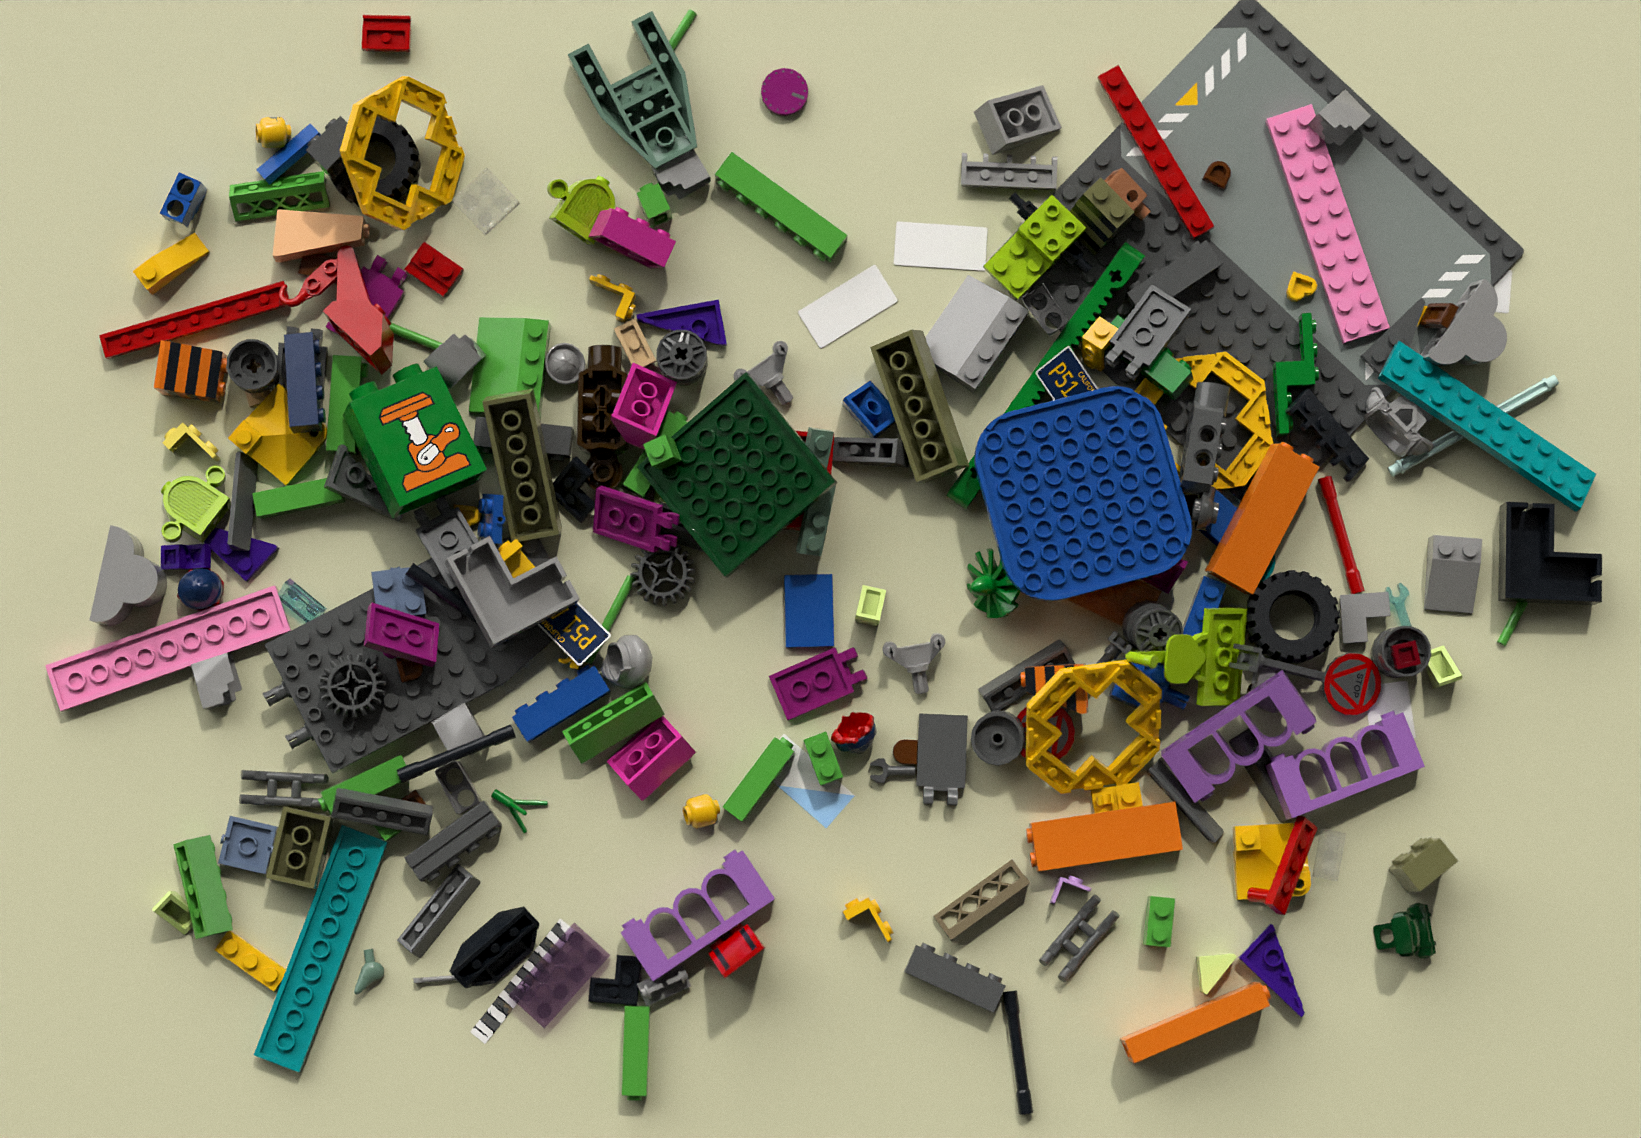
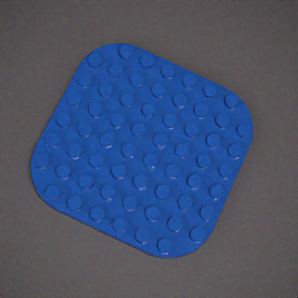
[974,386,1192,601]

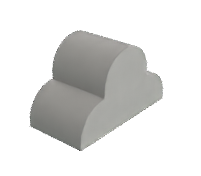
[1420,279,1507,367]
[90,525,167,626]

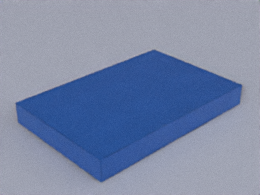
[784,574,834,648]

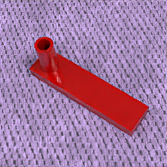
[1247,816,1317,915]

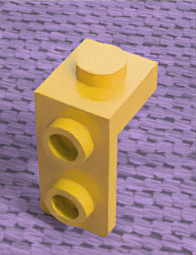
[589,274,636,323]
[1082,317,1118,372]
[498,539,535,579]
[842,897,893,942]

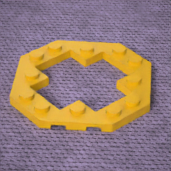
[340,76,465,230]
[1134,352,1273,494]
[1026,660,1162,794]

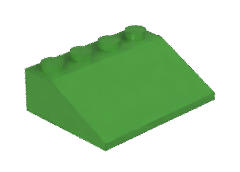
[469,317,551,419]

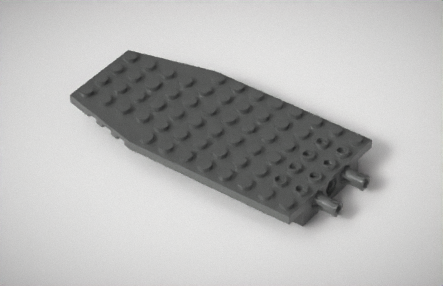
[263,537,563,774]

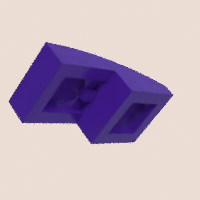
[161,544,211,570]

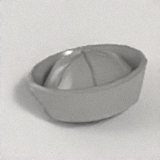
[545,343,585,385]

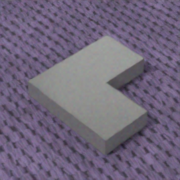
[1340,592,1391,644]

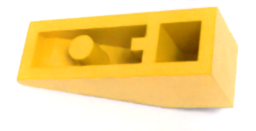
[133,233,210,295]

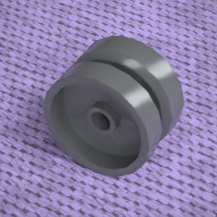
[971,710,1026,765]

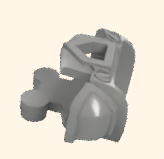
[1364,387,1433,457]

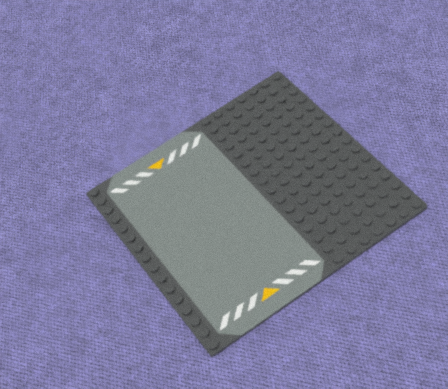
[989,0,1524,501]

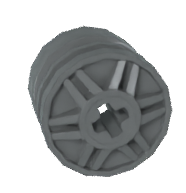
[657,330,708,385]
[226,339,280,393]
[1122,600,1183,651]
[1371,626,1431,678]

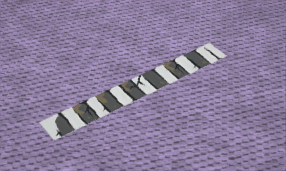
[470,919,575,1044]

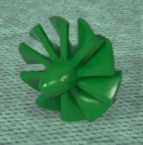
[967,548,1021,618]

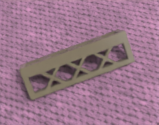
[934,859,1030,940]

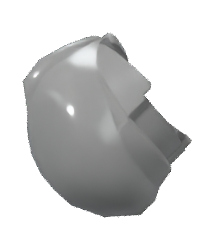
[601,635,652,689]

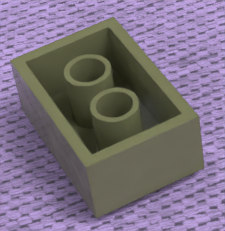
[266,806,335,889]
[1389,837,1458,892]

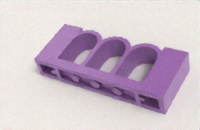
[1161,670,1317,803]
[1265,711,1425,820]
[620,850,775,981]

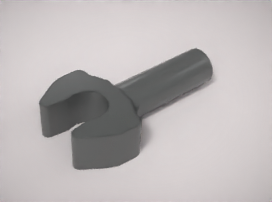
[870,758,915,783]

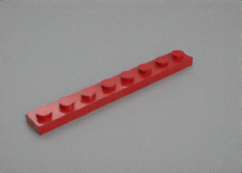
[1097,65,1214,240]
[99,281,290,359]

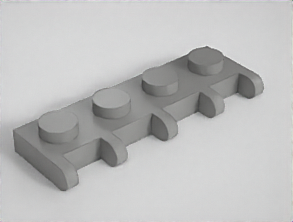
[961,153,1057,191]

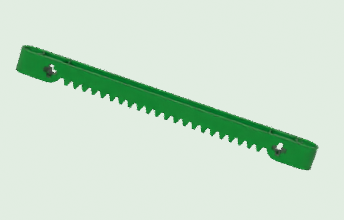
[946,242,1146,510]

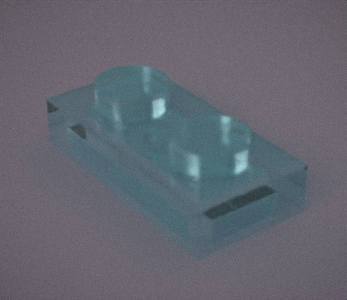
[278,578,327,623]

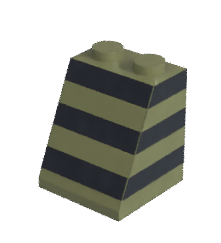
[1070,177,1135,256]

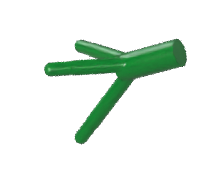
[491,789,548,833]

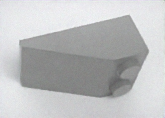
[974,85,1062,155]
[1424,535,1482,613]

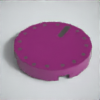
[761,68,808,116]

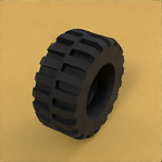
[330,116,420,207]
[1246,570,1340,664]

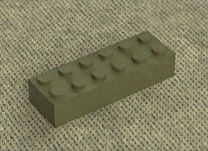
[870,329,969,483]
[482,388,562,542]

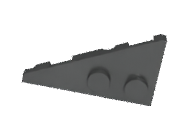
[1360,298,1425,375]
[324,444,403,521]

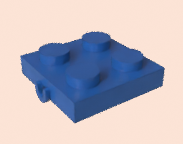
[478,494,506,544]

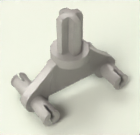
[733,341,793,405]
[882,633,945,694]

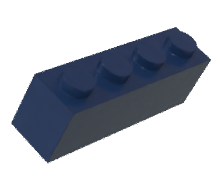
[284,332,326,434]

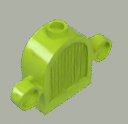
[547,175,615,245]
[161,465,231,543]

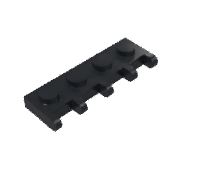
[1285,389,1369,482]

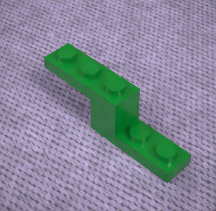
[1272,313,1319,437]

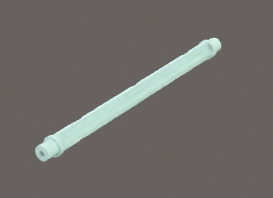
[1388,375,1559,477]

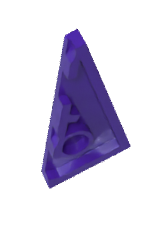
[636,299,727,346]
[204,527,279,582]
[1238,924,1305,1017]

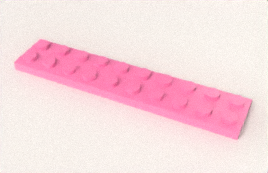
[1266,104,1390,344]
[45,585,291,712]

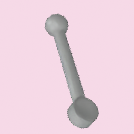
[413,975,459,983]

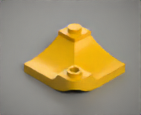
[228,384,327,486]
[1233,823,1311,900]

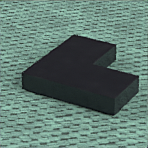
[553,456,595,523]
[588,955,641,1006]

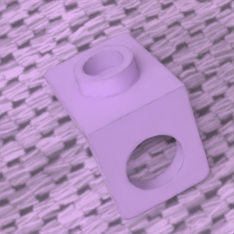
[1050,875,1092,904]

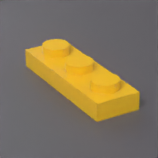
[215,931,286,992]

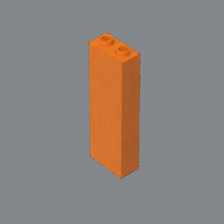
[1205,442,1319,595]
[1026,801,1183,871]
[1120,982,1271,1063]

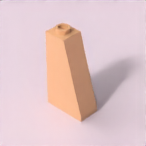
[273,209,370,262]

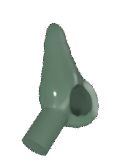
[354,949,384,995]

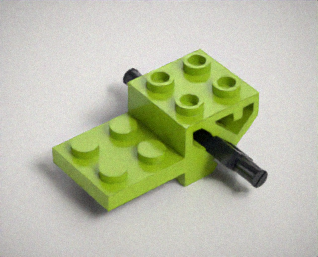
[983,192,1093,300]

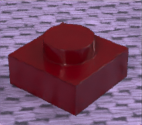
[1390,640,1421,670]

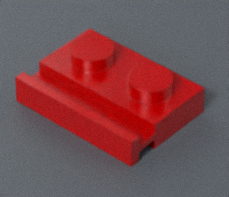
[362,15,411,52]
[404,242,464,298]

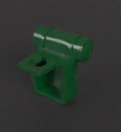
[1373,902,1436,959]

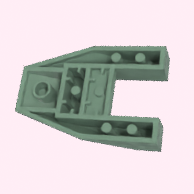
[568,11,697,169]

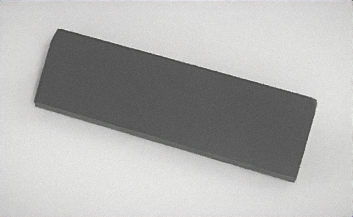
[227,452,258,552]
[978,640,1075,712]
[1229,728,1286,822]
[1147,760,1224,843]
[331,788,433,835]
[397,864,481,958]

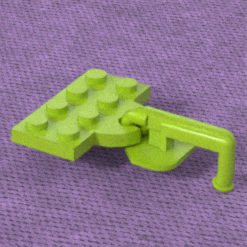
[1125,608,1247,706]

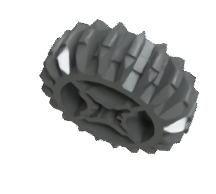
[630,545,696,606]
[319,653,386,719]

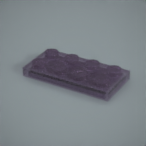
[508,922,610,1028]

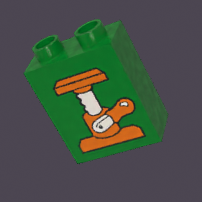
[343,363,487,519]

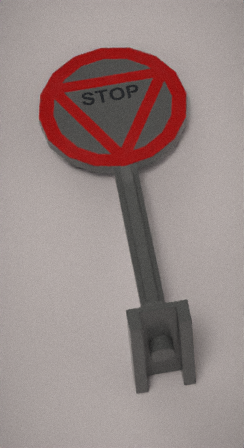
[1017,631,1133,760]
[1229,643,1381,715]

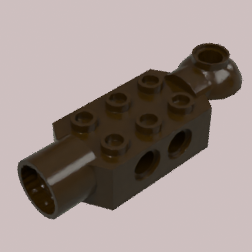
[577,345,628,490]

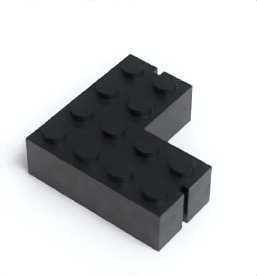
[1498,502,1602,605]

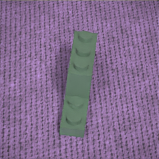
[796,427,836,556]

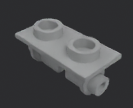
[637,964,691,1006]

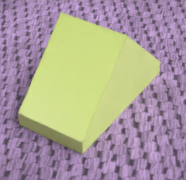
[855,585,886,627]
[1425,645,1462,689]
[152,891,193,935]
[1196,953,1237,995]

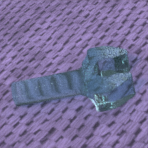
[1385,583,1411,626]

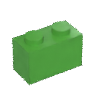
[637,183,672,228]
[803,731,843,786]
[1143,896,1175,947]

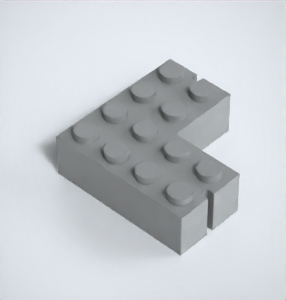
[445,536,580,649]

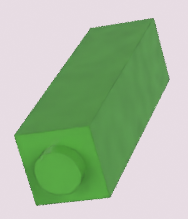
[623,411,688,499]
[252,478,346,519]
[723,737,795,823]
[318,755,406,815]
[622,1005,650,1101]

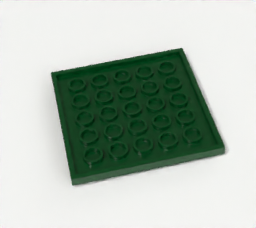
[637,372,837,578]

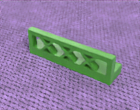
[229,171,330,221]

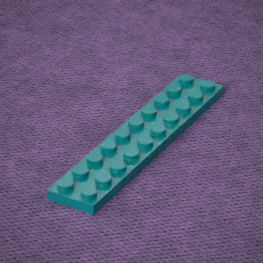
[1378,341,1596,512]
[254,825,388,1072]

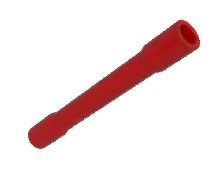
[1318,476,1365,594]

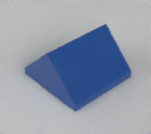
[842,380,896,438]

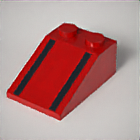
[708,923,765,978]

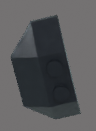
[450,906,540,988]

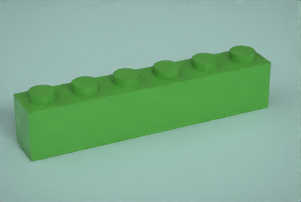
[715,152,847,262]

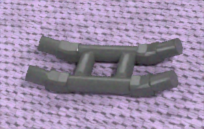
[239,770,329,808]
[1039,894,1120,982]

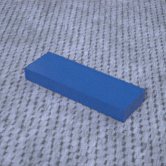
[256,124,321,184]

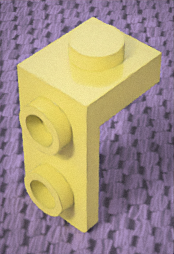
[162,422,220,461]

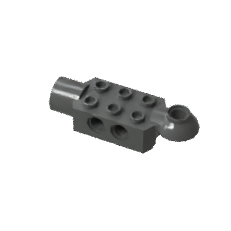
[1179,382,1230,530]

